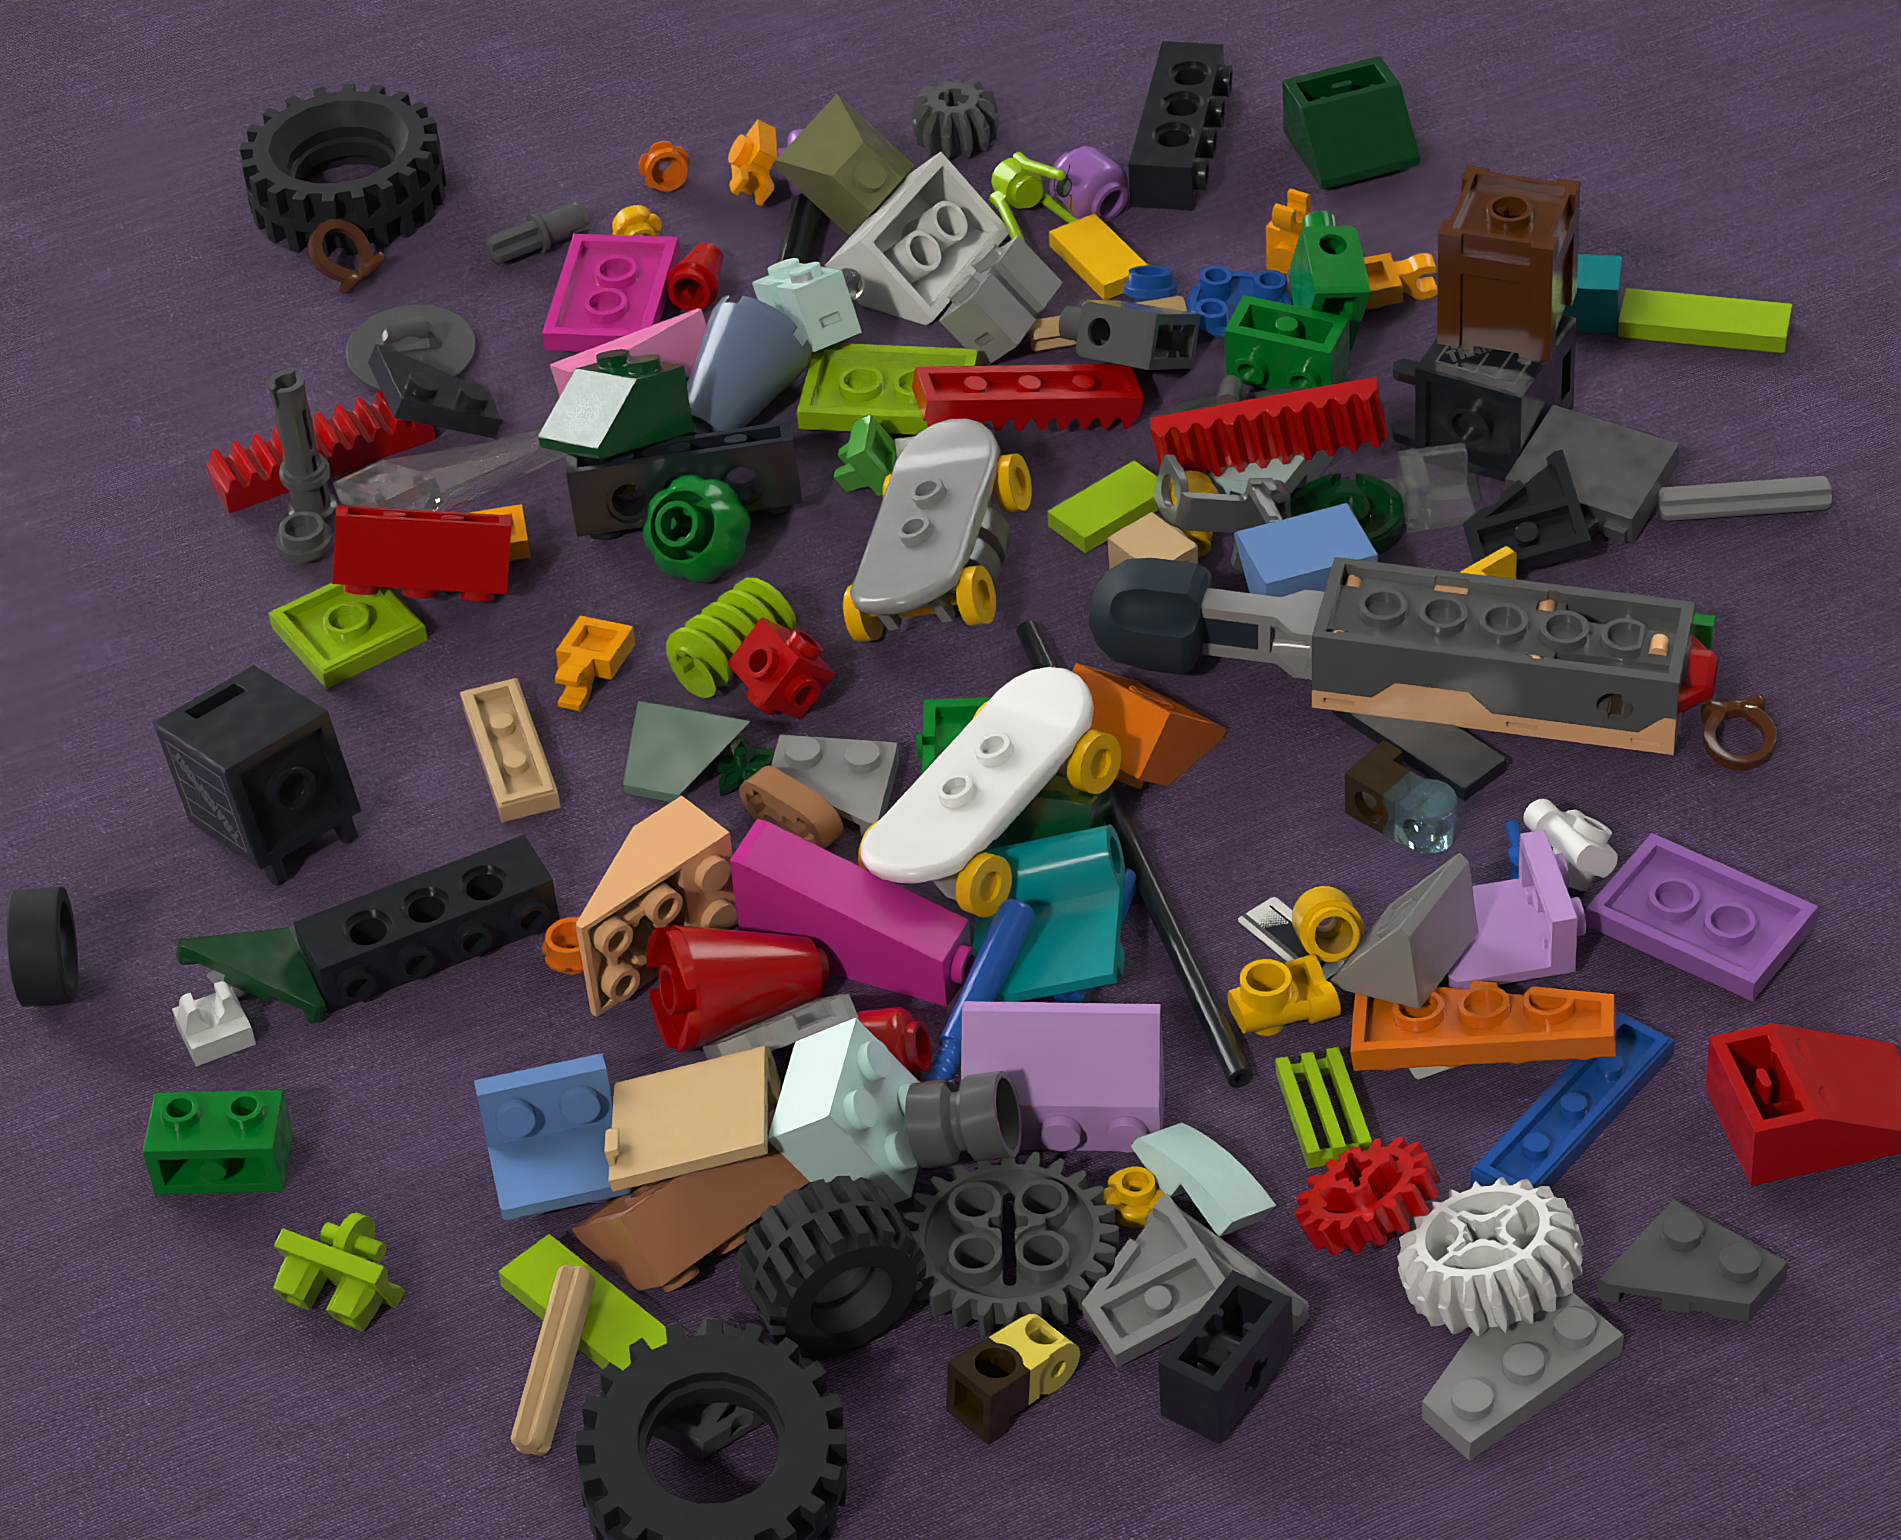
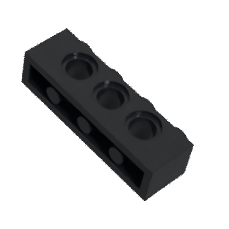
[1128,41,1233,211]
[566,420,803,540]
[293,834,560,1013]

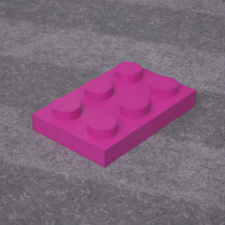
[542,234,680,353]

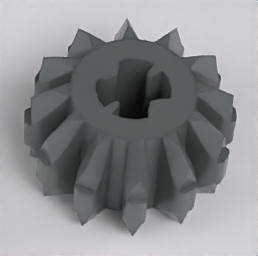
[911,78,999,160]

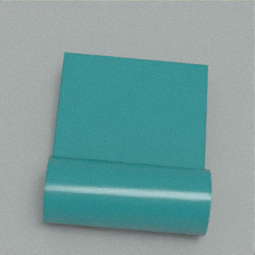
[970,824,1125,1002]

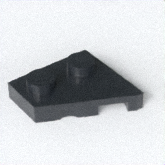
[368,344,503,439]
[1463,449,1593,573]

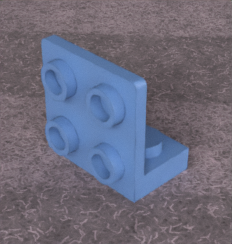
[474,1053,632,1220]

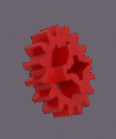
[1294,1137,1441,1256]

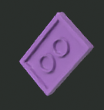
[1586,833,1819,1002]

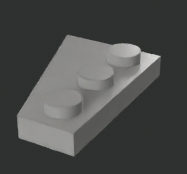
[1422,1293,1624,1461]

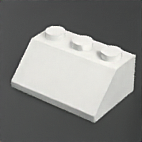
[825,152,1009,325]

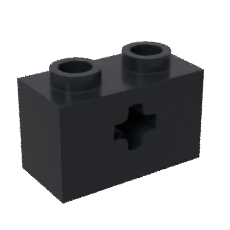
[1158,1270,1293,1444]

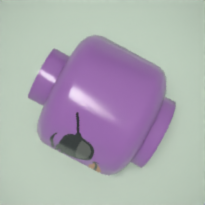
[1049,146,1128,222]

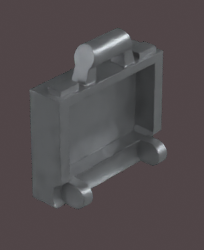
[1505,405,1680,543]

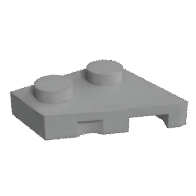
[771,735,900,837]
[1082,1194,1225,1368]

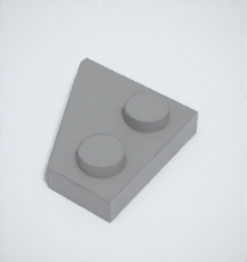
[702,993,859,1060]

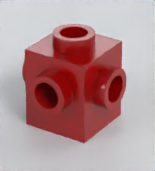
[727,617,835,720]

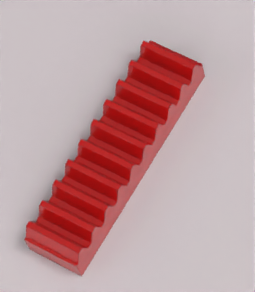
[912,364,1144,431]
[1151,377,1388,477]
[206,390,436,514]

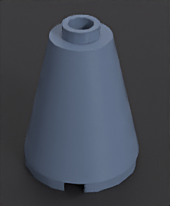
[681,295,812,437]

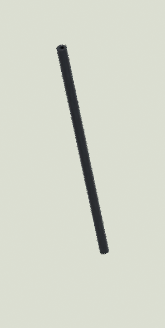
[1016,620,1253,1088]

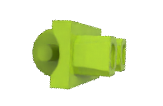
[273,1212,405,1332]

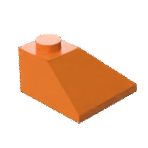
[1072,663,1227,789]

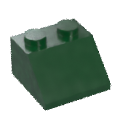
[538,349,694,460]

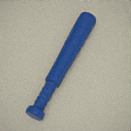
[925,899,1035,1081]

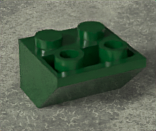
[1282,56,1420,190]

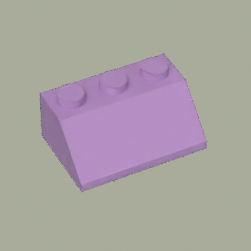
[961,1001,1165,1153]

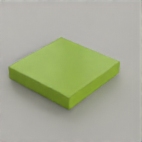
[268,583,428,689]

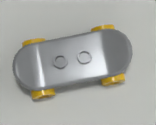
[843,419,1032,643]

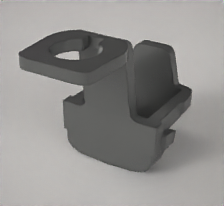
[1154,455,1291,572]

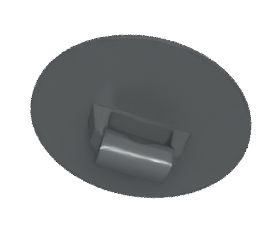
[346,304,476,391]

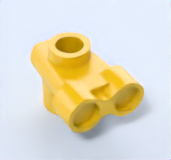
[1227,954,1341,1036]

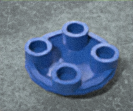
[1186,265,1293,338]

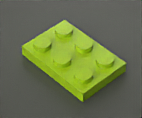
[797,343,980,435]

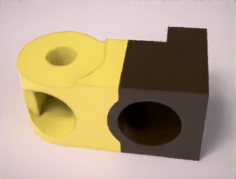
[946,1314,1080,1445]

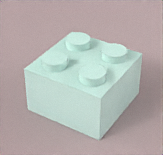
[768,1018,920,1204]

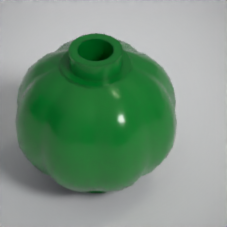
[643,475,750,583]

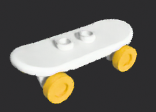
[858,667,1121,918]

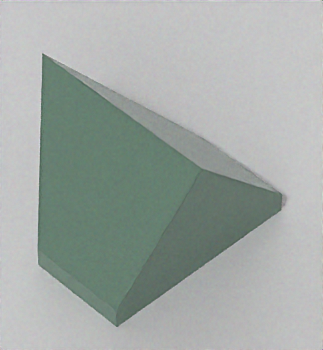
[623,701,751,802]

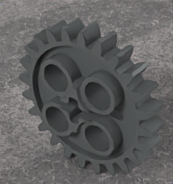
[903,1152,1120,1337]

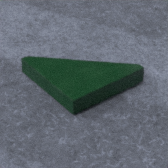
[176,927,326,1024]

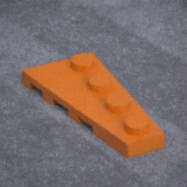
[1350,980,1616,1071]

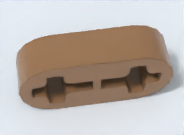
[739,766,843,849]

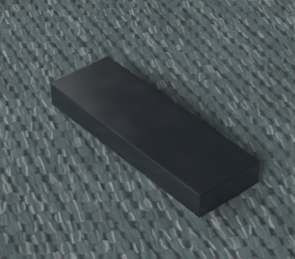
[1333,710,1507,802]

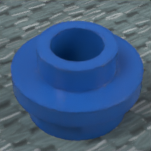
[1123,265,1178,303]

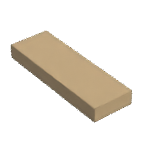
[460,678,561,823]

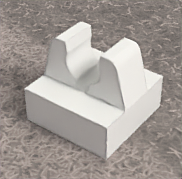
[172,981,256,1067]

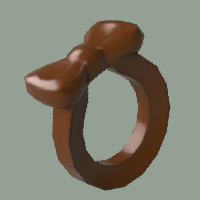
[308,219,386,294]
[1700,695,1777,770]

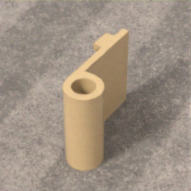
[604,1046,782,1192]

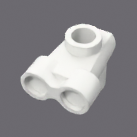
[1524,799,1618,891]

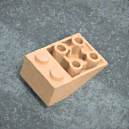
[576,796,738,1017]

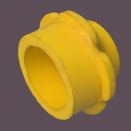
[612,205,663,236]
[1104,1166,1165,1228]

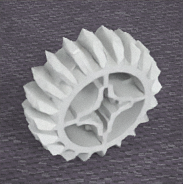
[1397,1177,1584,1337]

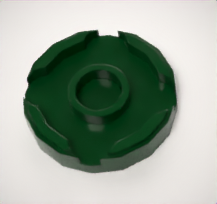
[1291,473,1405,555]

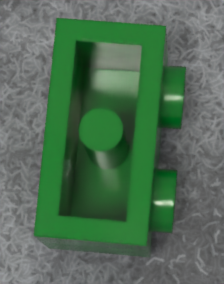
[1224,295,1350,390]
[142,1090,293,1195]

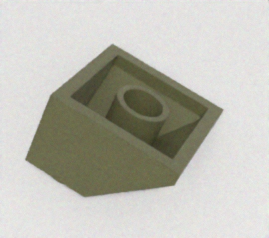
[772,93,915,236]

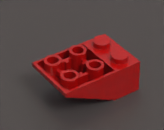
[1705,1023,1901,1186]

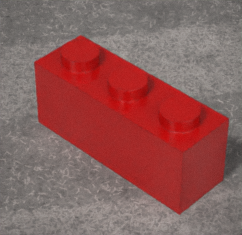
[332,505,511,602]

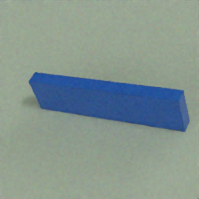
[1470,1012,1674,1189]

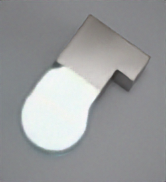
[1345,740,1457,853]

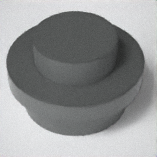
[275,511,333,563]

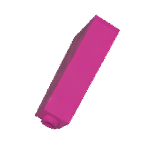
[730,819,977,1007]

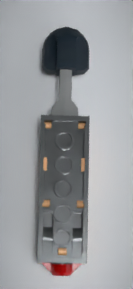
[1088,557,1719,755]

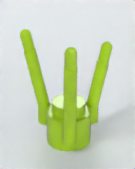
[989,152,1078,243]

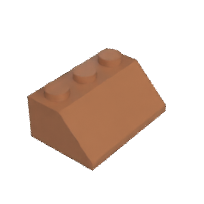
[572,1110,810,1293]

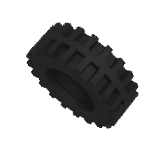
[240,83,447,257]
[576,1319,848,1540]

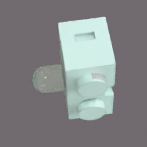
[752,258,864,352]

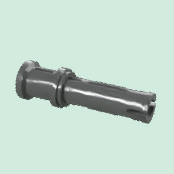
[267,369,338,523]

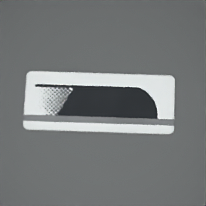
[1238,897,1347,979]

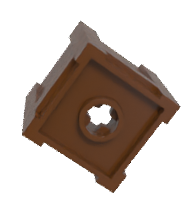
[1437,165,1581,362]

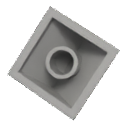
[1330,852,1478,1009]

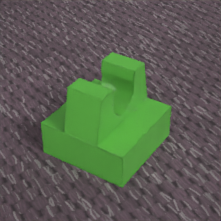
[834,415,897,497]

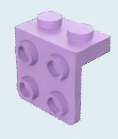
[1445,830,1586,989]

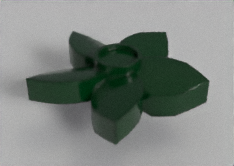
[707,736,775,796]

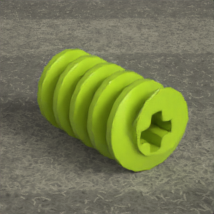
[666,577,797,698]

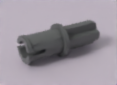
[485,200,591,264]

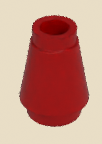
[666,243,723,311]

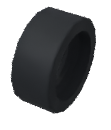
[7,886,78,1007]

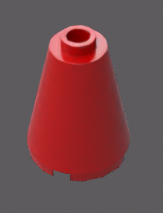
[646,925,830,1052]

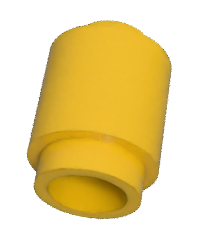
[1292,886,1364,962]

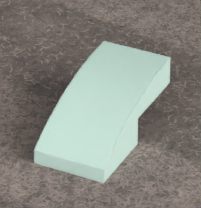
[1131,1123,1276,1237]

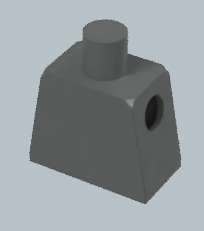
[1059,300,1201,370]

